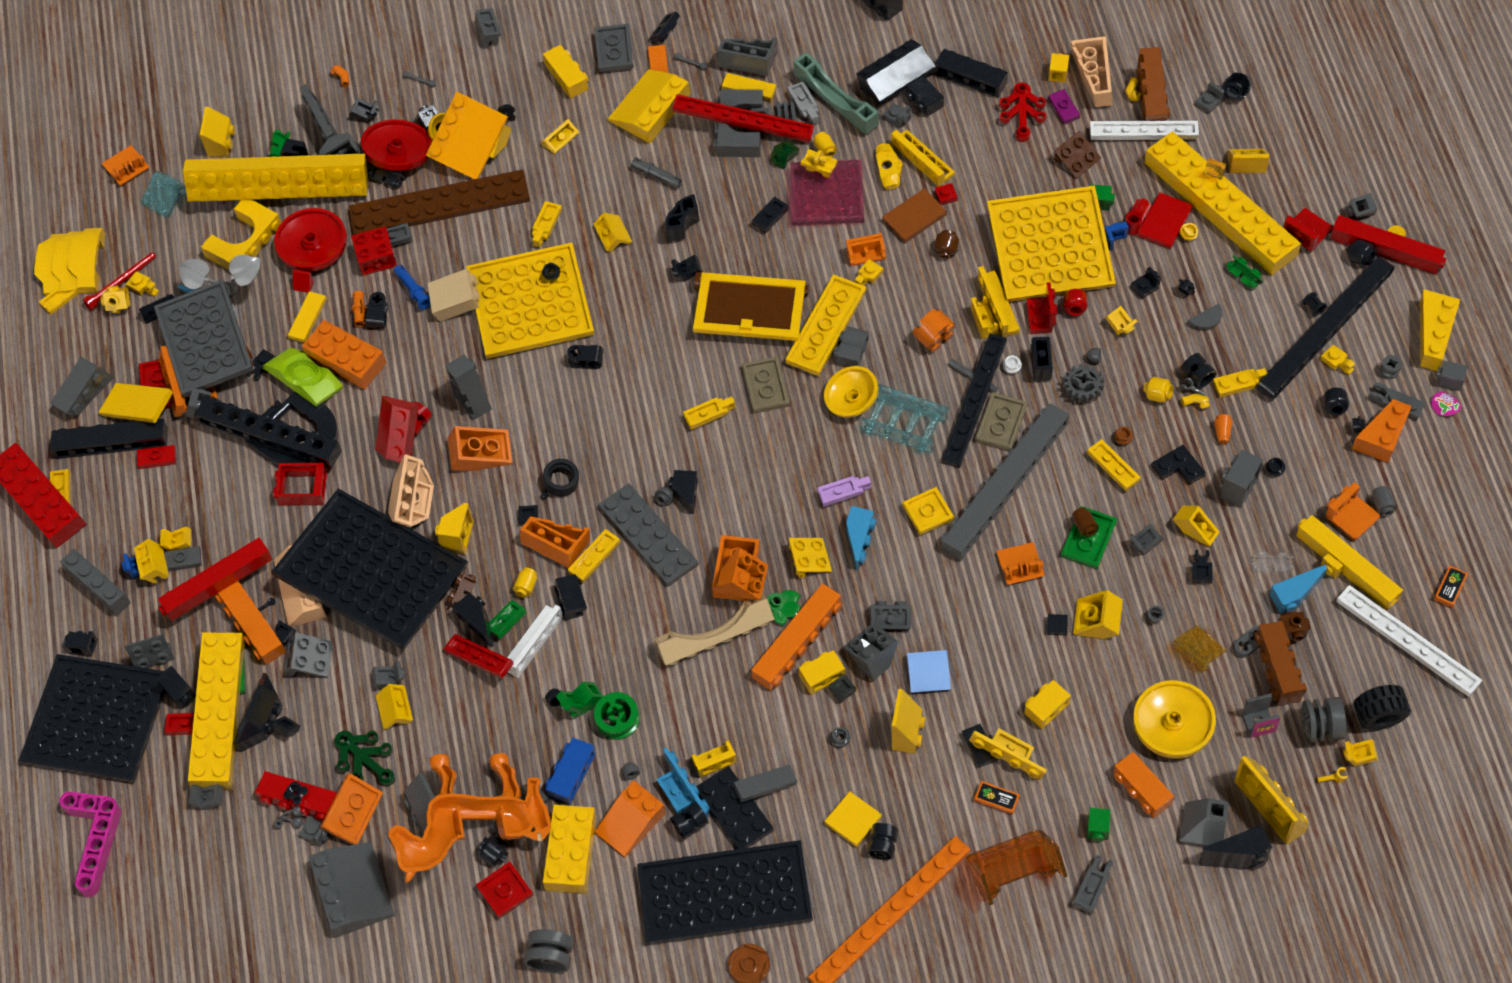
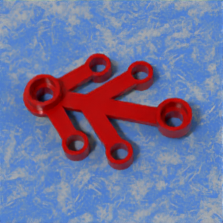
[999,82,1046,142]

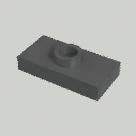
[164,546,202,572]

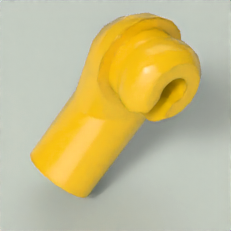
[1125,77,1141,101]
[1181,394,1210,409]

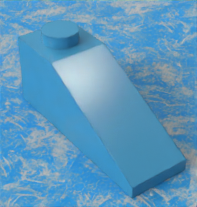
[1269,565,1327,614]

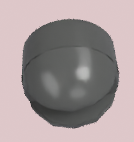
[1087,348,1101,363]
[1148,606,1164,622]
[622,762,640,780]

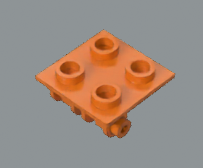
[102,145,150,186]
[996,542,1045,585]

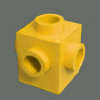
[101,286,131,313]

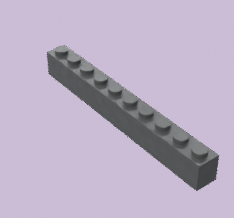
[941,403,1069,562]

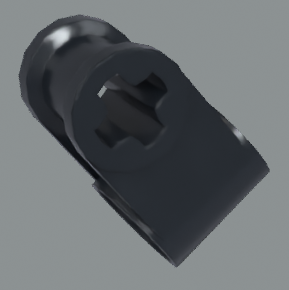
[366,292,388,328]
[567,345,603,369]

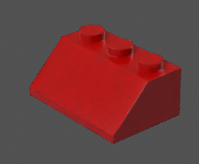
[375,395,418,462]

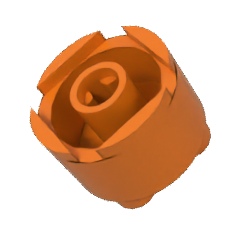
[912,308,955,353]

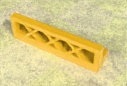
[891,129,955,186]
[977,266,1020,337]

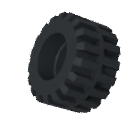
[1353,685,1411,730]

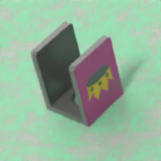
[1242,694,1280,738]

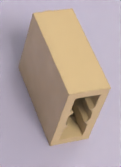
[427,269,480,322]

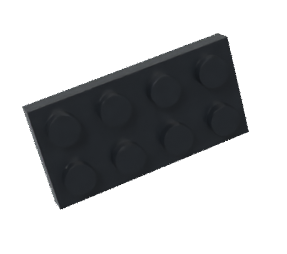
[696,766,774,849]

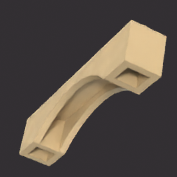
[654,594,774,665]

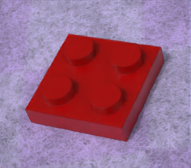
[476,861,533,919]

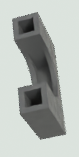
[714,89,764,157]

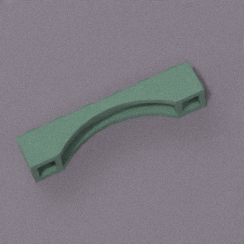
[793,52,879,135]

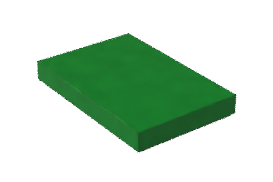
[1061,506,1118,570]

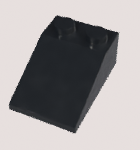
[1199,825,1272,869]

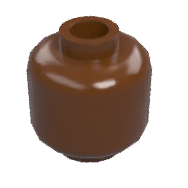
[934,230,959,259]

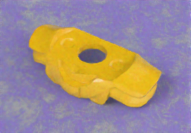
[876,143,903,190]

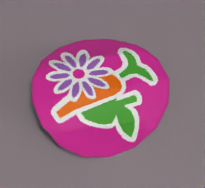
[1431,392,1461,416]

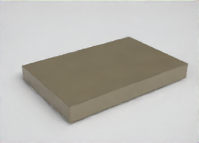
[742,356,790,414]
[975,392,1028,451]

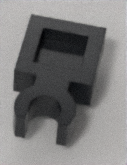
[246,349,276,382]
[1192,550,1213,584]

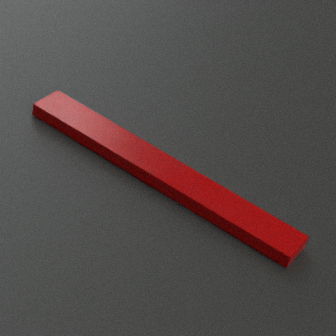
[672,94,814,143]

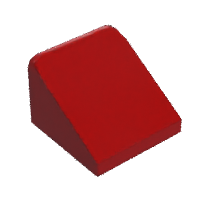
[293,269,314,293]

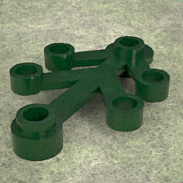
[334,731,395,787]

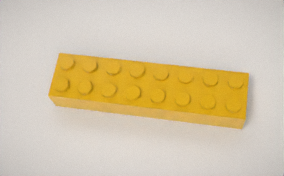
[188,632,245,790]

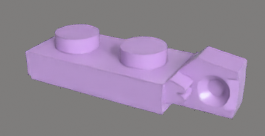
[817,476,872,507]

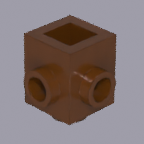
[1278,611,1311,641]

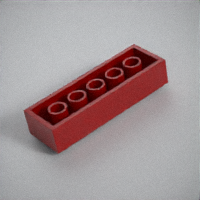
[0,442,87,548]

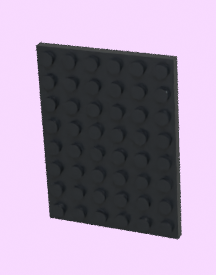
[271,488,468,650]

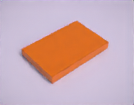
[320,773,383,845]

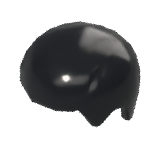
[1222,72,1251,101]

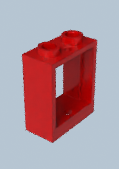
[273,463,328,506]

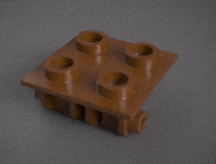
[1054,130,1102,179]

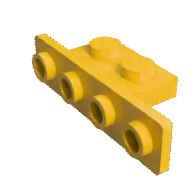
[969,728,1047,779]

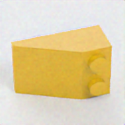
[892,689,926,754]

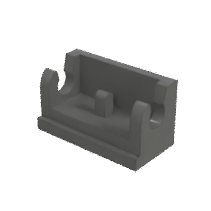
[475,8,501,49]

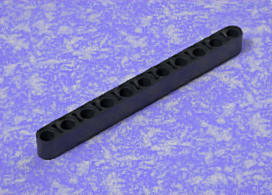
[1257,256,1395,400]

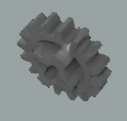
[1063,364,1104,403]

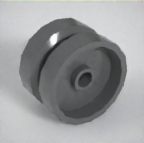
[523,929,574,973]

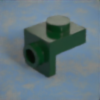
[770,141,800,169]

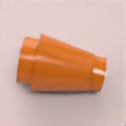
[1214,414,1233,444]

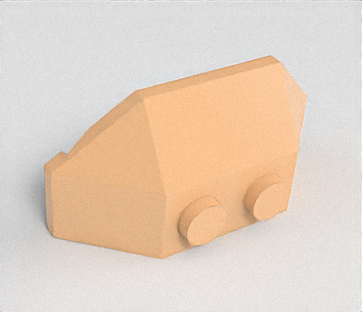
[388,454,434,527]

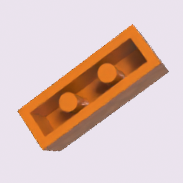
[1113,752,1175,818]

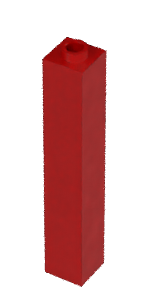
[1330,215,1447,275]
[157,537,273,621]

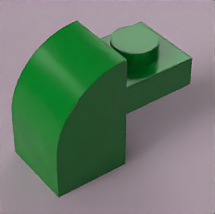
[556,681,603,718]

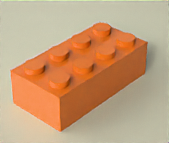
[302,320,387,390]

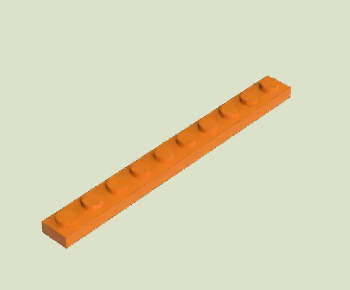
[808,836,971,983]

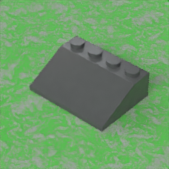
[308,842,395,938]

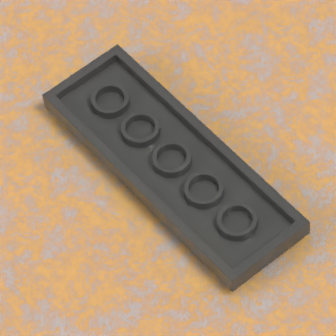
[598,483,699,587]

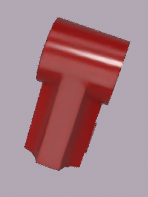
[1125,198,1151,235]

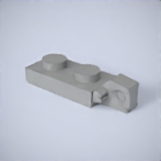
[787,81,819,125]

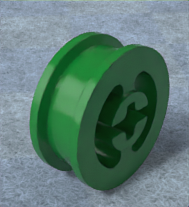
[594,692,640,740]

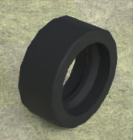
[543,458,579,497]

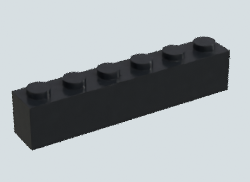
[51,418,168,459]

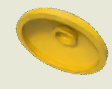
[824,366,879,418]

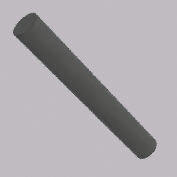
[948,359,998,393]

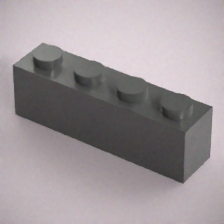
[59,549,131,617]

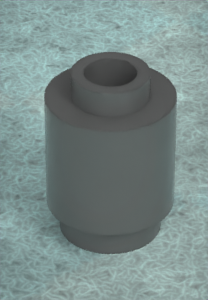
[1372,486,1397,516]

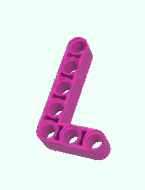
[59,792,121,897]

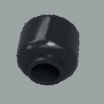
[1347,239,1376,266]
[1323,387,1349,416]
[477,835,509,866]

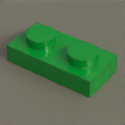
[489,600,527,639]

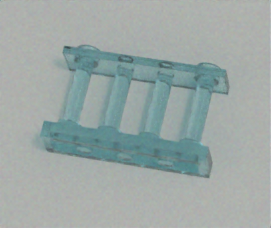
[861,384,949,453]

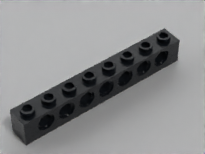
[194,396,342,469]

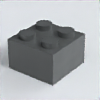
[1219,450,1263,508]

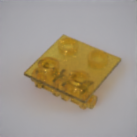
[1173,625,1227,672]

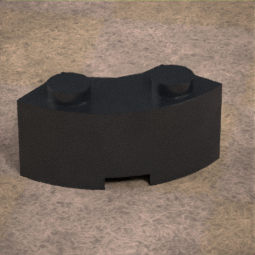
[665,194,699,242]

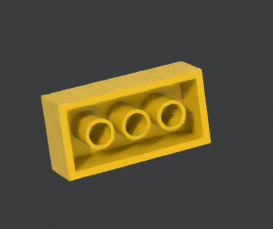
[543,805,597,894]

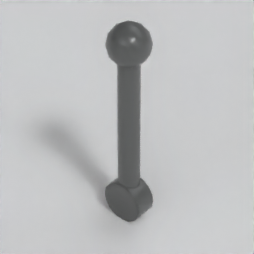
[674,53,707,70]
[403,71,436,88]

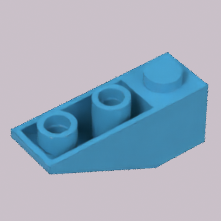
[846,506,877,570]

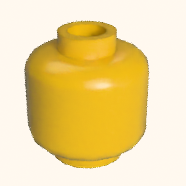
[1144,377,1174,403]

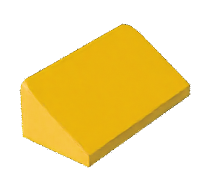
[541,119,579,154]

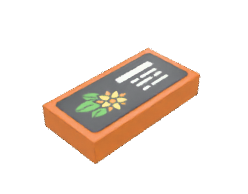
[1434,565,1468,608]
[974,781,1020,815]

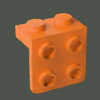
[1325,482,1380,540]

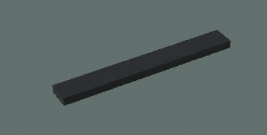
[942,333,1007,468]

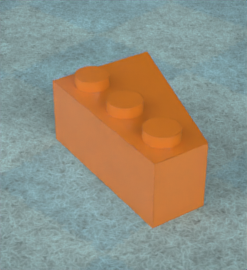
[1352,399,1412,463]
[520,517,590,568]

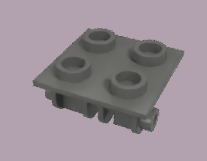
[125,634,175,668]

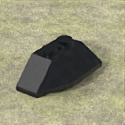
[233,673,282,752]

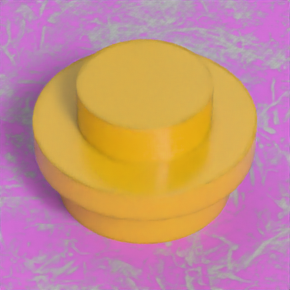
[1180,223,1198,241]

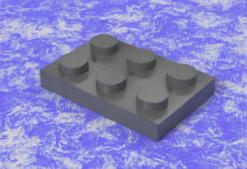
[594,24,634,72]

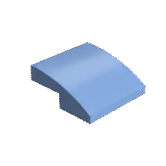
[907,650,951,693]

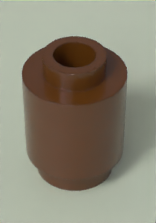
[1072,507,1098,537]

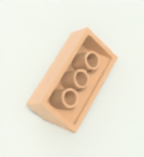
[274,545,327,627]

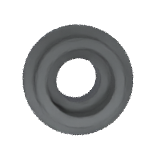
[655,487,674,506]
[830,727,850,747]

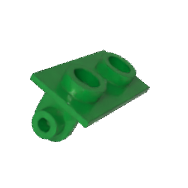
[269,130,290,157]
[1226,255,1263,289]

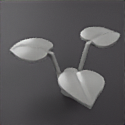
[179,255,261,318]

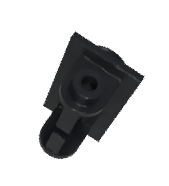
[368,163,407,188]
[139,294,174,324]

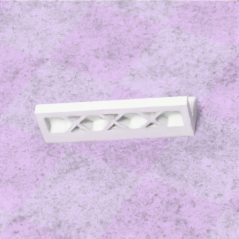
[507,605,563,678]

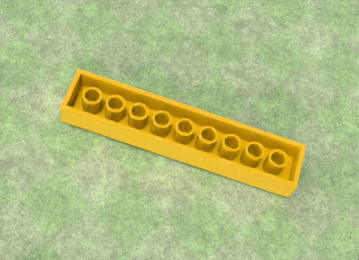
[1144,131,1301,276]
[183,154,368,202]

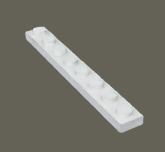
[1336,585,1482,697]

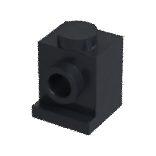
[64,631,98,657]

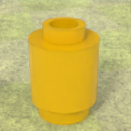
[814,132,837,158]
[513,568,537,598]

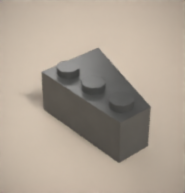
[717,37,777,76]
[445,354,492,420]
[50,357,114,418]

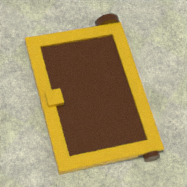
[693,272,809,341]

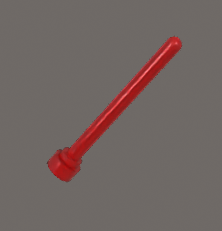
[82,252,156,311]

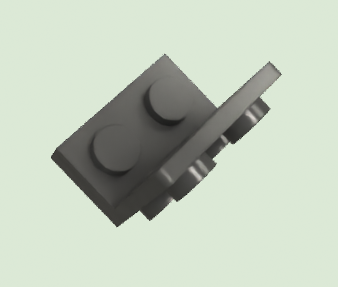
[283,632,332,678]

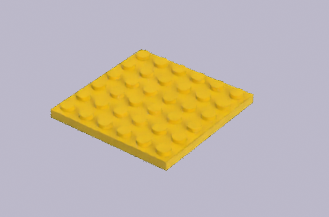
[987,185,1116,302]
[466,242,595,359]

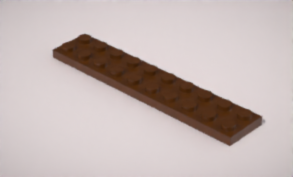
[349,169,530,235]

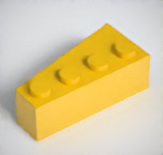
[1419,289,1460,371]

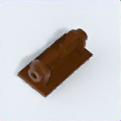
[447,570,476,609]

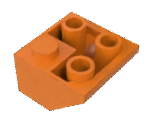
[716,548,768,600]

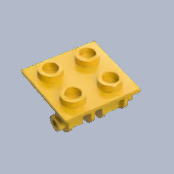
[788,538,832,578]

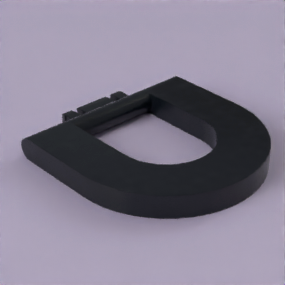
[245,391,339,467]

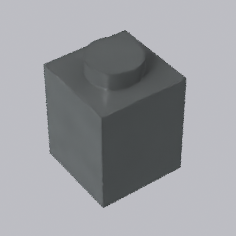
[1436,361,1467,391]

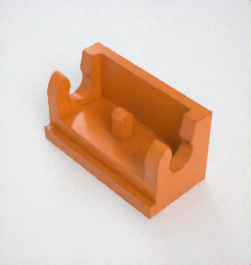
[846,233,886,266]

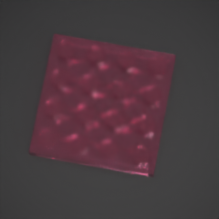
[790,160,864,225]

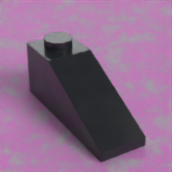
[452,593,494,648]

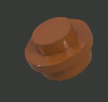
[1114,426,1133,445]

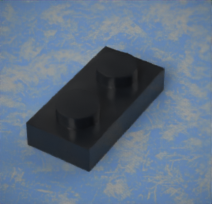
[649,11,680,43]
[752,196,789,233]

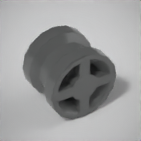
[1380,355,1402,379]

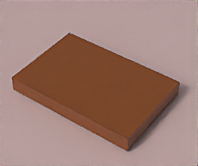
[882,189,947,243]

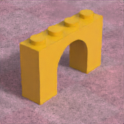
[201,199,282,270]

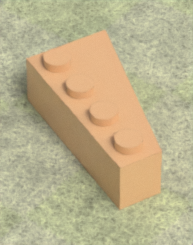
[1071,36,1113,107]

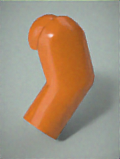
[330,65,350,87]

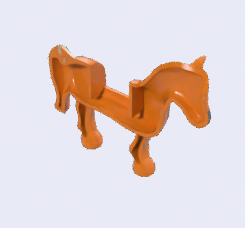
[388,753,551,883]

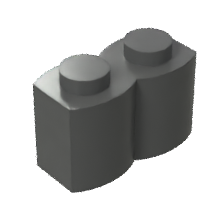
[834,326,869,366]

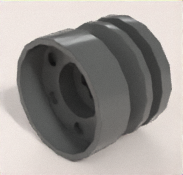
[1301,697,1346,743]

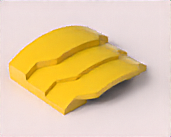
[34,228,106,295]

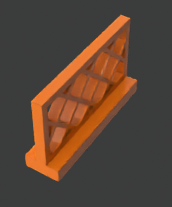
[158,346,218,417]

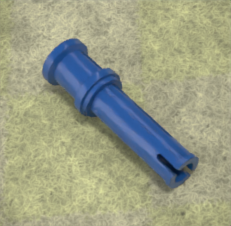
[393,264,431,310]

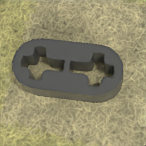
[1233,626,1260,658]

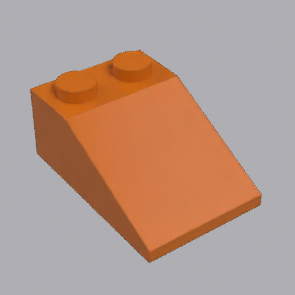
[448,426,513,471]
[595,780,666,858]

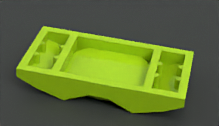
[263,348,343,407]

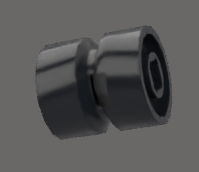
[1181,353,1217,388]
[670,801,709,840]
[867,823,898,860]

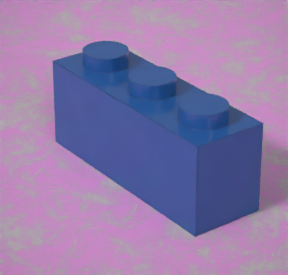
[545,737,596,806]

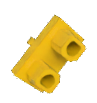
[801,149,838,178]

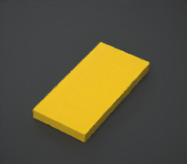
[98,383,173,423]

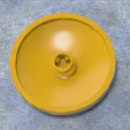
[1133,680,1216,758]

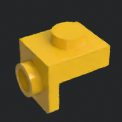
[1105,306,1138,335]
[160,526,191,551]
[1343,739,1378,766]

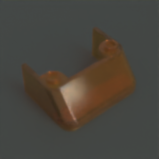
[966,830,1068,905]

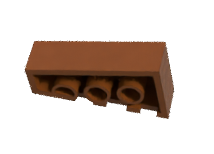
[1136,47,1170,121]
[1254,621,1307,706]

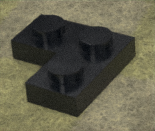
[1151,445,1206,485]

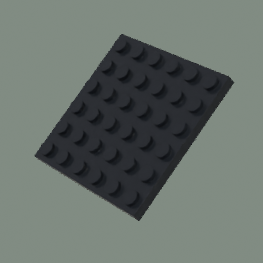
[19,654,164,783]

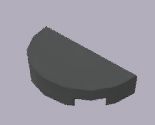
[1188,304,1222,330]

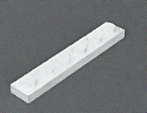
[1090,121,1199,140]

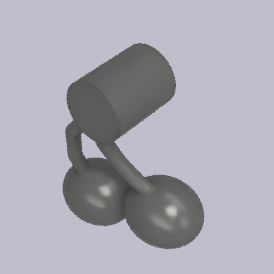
[274,806,303,828]

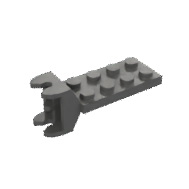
[300,84,362,155]

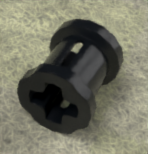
[1302,292,1327,316]

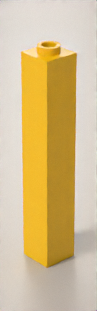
[1296,515,1403,611]

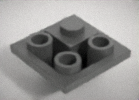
[843,623,898,680]
[1180,798,1229,846]

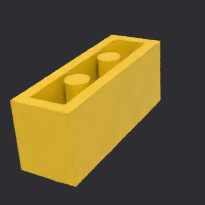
[543,44,589,99]

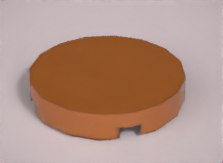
[728,943,770,983]

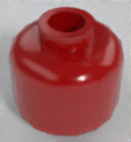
[1063,288,1088,316]

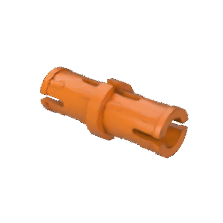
[352,291,366,328]

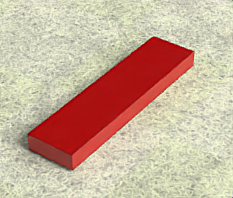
[443,634,514,679]

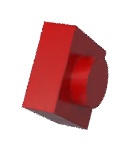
[935,183,958,205]

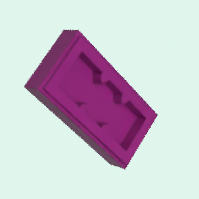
[1048,89,1080,124]

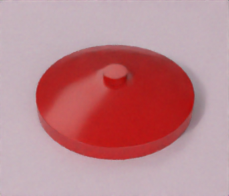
[361,119,432,171]
[274,208,347,272]

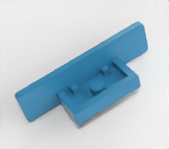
[656,747,710,819]

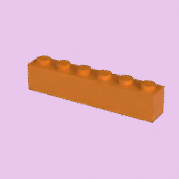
[214,581,286,665]
[751,583,842,691]

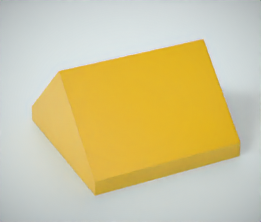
[1228,149,1269,173]

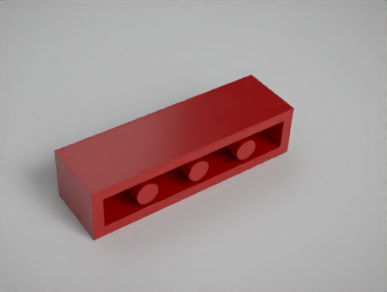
[255,771,337,822]

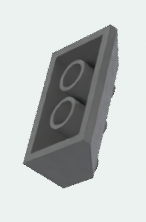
[403,772,435,838]

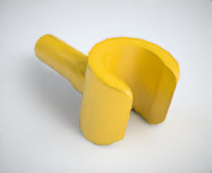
[1317,767,1348,783]

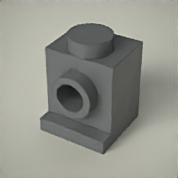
[1347,193,1378,220]

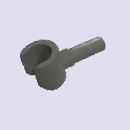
[1179,378,1206,396]

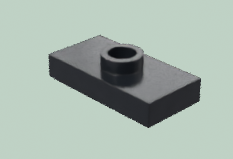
[962,724,998,768]

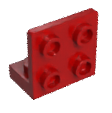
[1283,208,1333,252]
[351,227,397,276]
[1026,282,1057,334]

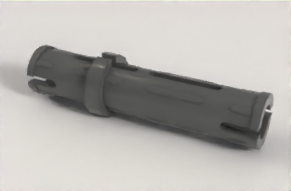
[631,157,682,189]

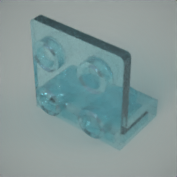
[141,171,186,218]

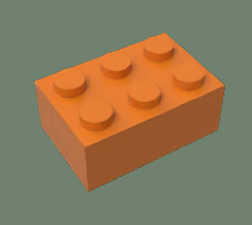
[712,535,761,601]

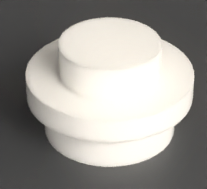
[1003,355,1022,374]

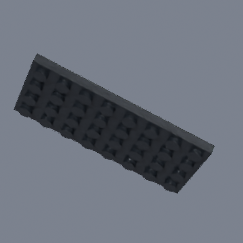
[637,840,813,945]

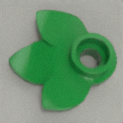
[767,590,801,626]

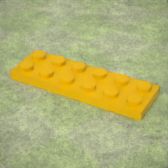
[785,274,867,376]

